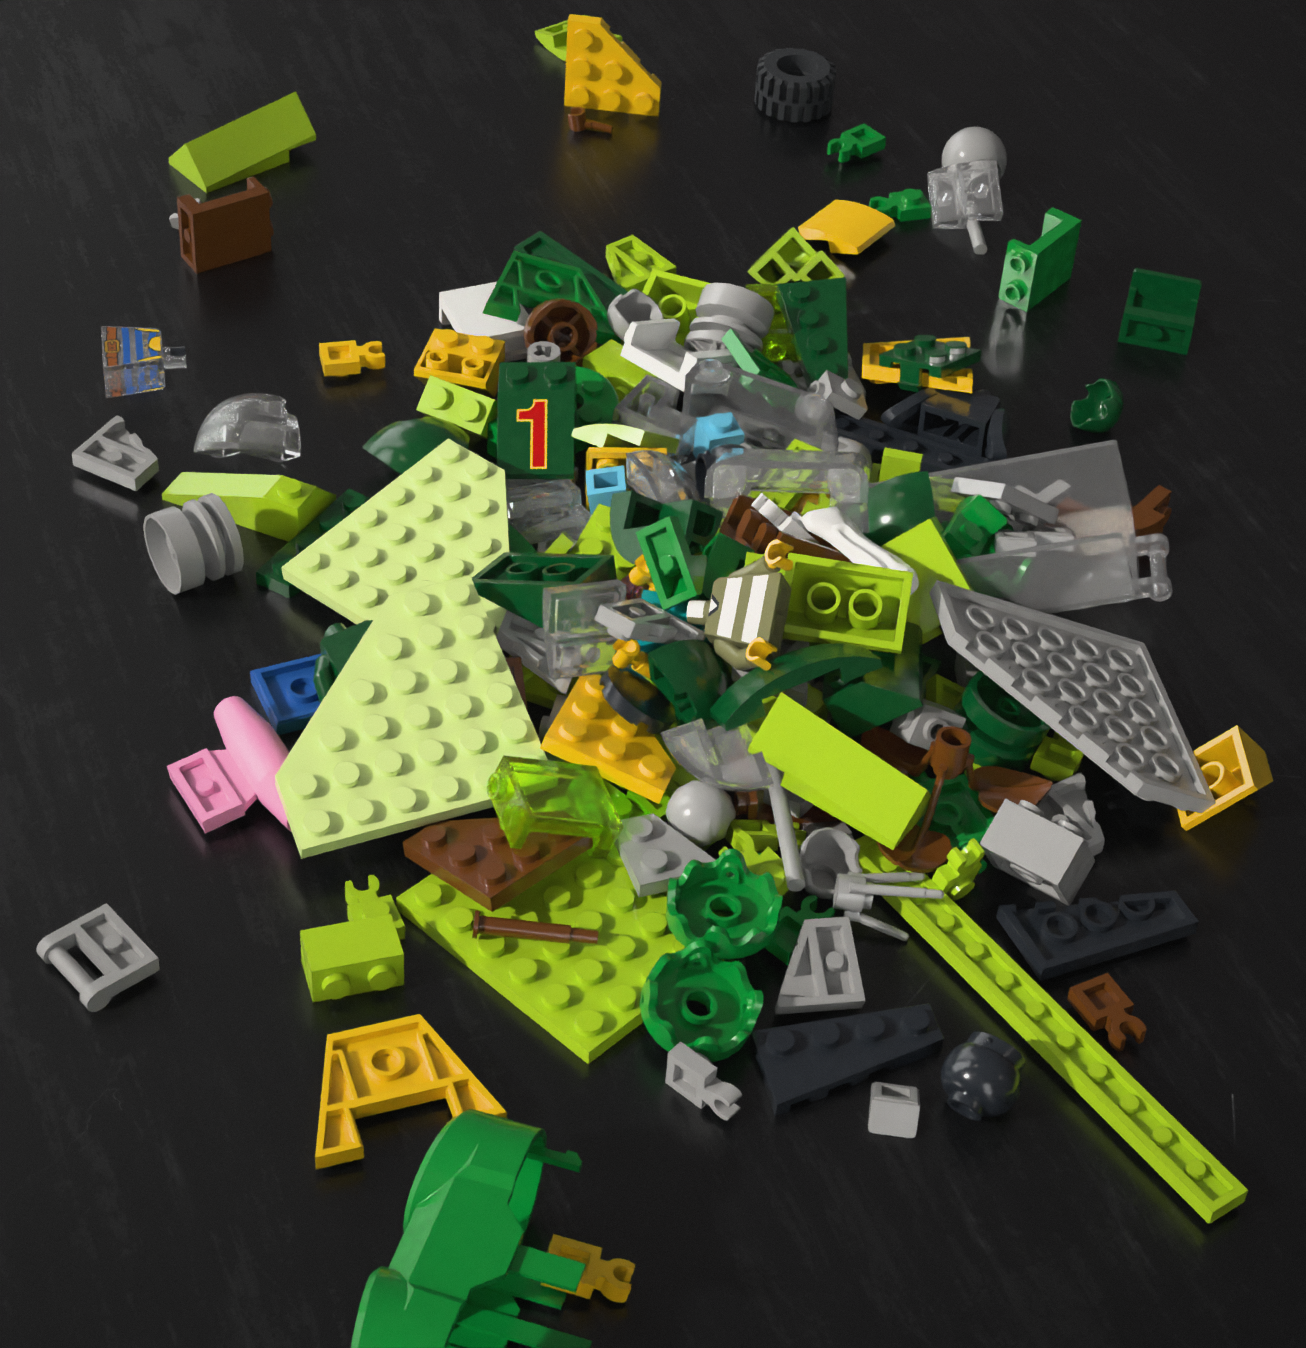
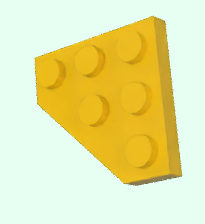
[564,14,662,117]
[540,670,676,804]

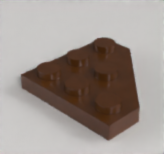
[403,814,593,912]

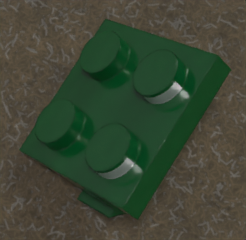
[879,335,981,393]

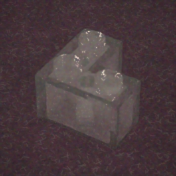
[611,374,698,471]

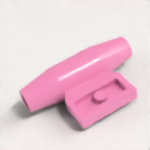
[167,696,292,833]

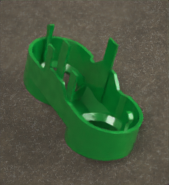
[351,1109,592,1348]

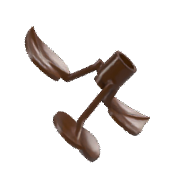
[860,726,1053,873]

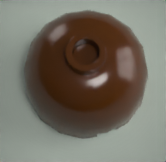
[523,298,598,367]

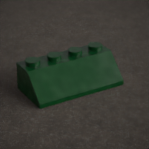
[822,621,923,738]

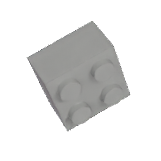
[979,798,1095,905]

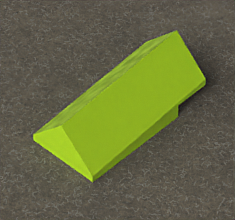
[169,91,316,193]
[744,552,914,654]
[748,692,931,851]

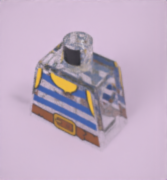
[101,326,186,398]

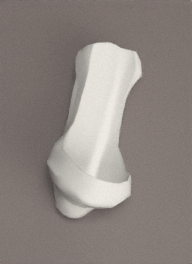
[802,506,919,596]

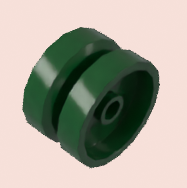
[953,671,1051,772]

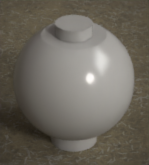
[942,127,1007,195]

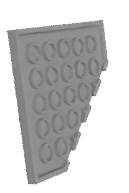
[930,580,1216,813]

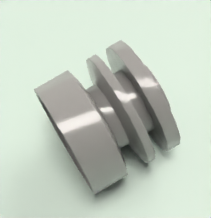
[684,283,775,373]
[143,493,244,595]

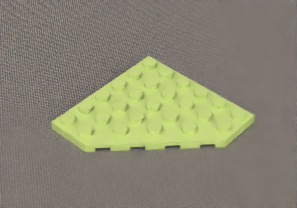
[281,439,510,650]
[275,575,557,859]

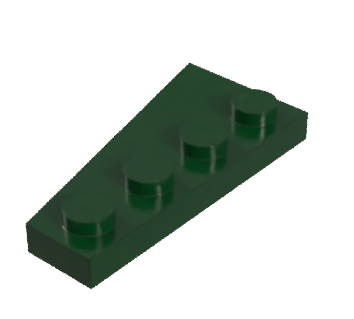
[514,231,628,311]

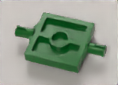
[908,771,994,874]

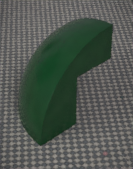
[362,417,470,475]
[846,471,935,546]
[610,491,724,564]
[648,639,734,759]

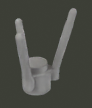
[833,872,944,941]

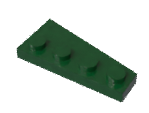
[776,277,848,388]
[256,489,371,598]

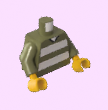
[687,540,794,671]

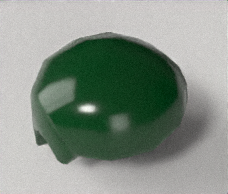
[1070,378,1124,434]

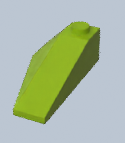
[162,472,336,542]

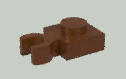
[1067,973,1146,1052]

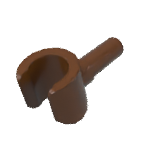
[567,106,613,134]

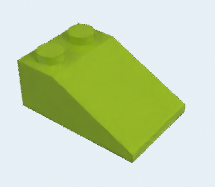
[620,269,711,346]

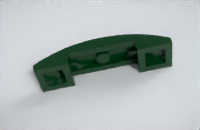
[710,643,883,731]

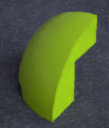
[747,227,845,291]

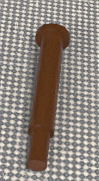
[472,910,599,944]

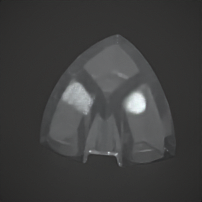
[194,393,301,462]
[626,450,702,503]
[661,718,774,792]

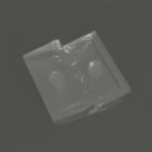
[927,160,1003,229]
[507,479,592,544]
[543,579,629,680]

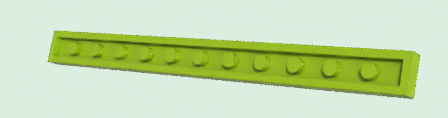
[855,835,1248,1224]

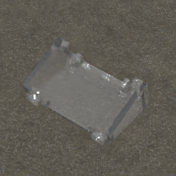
[679,359,839,483]
[704,448,871,533]

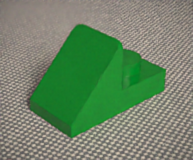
[942,494,1008,560]
[636,516,707,610]

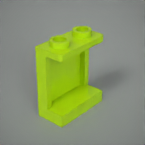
[880,516,974,644]

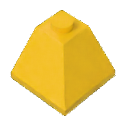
[1177,725,1273,831]

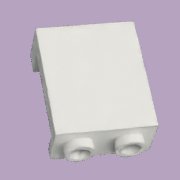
[439,282,529,362]
[620,319,738,393]

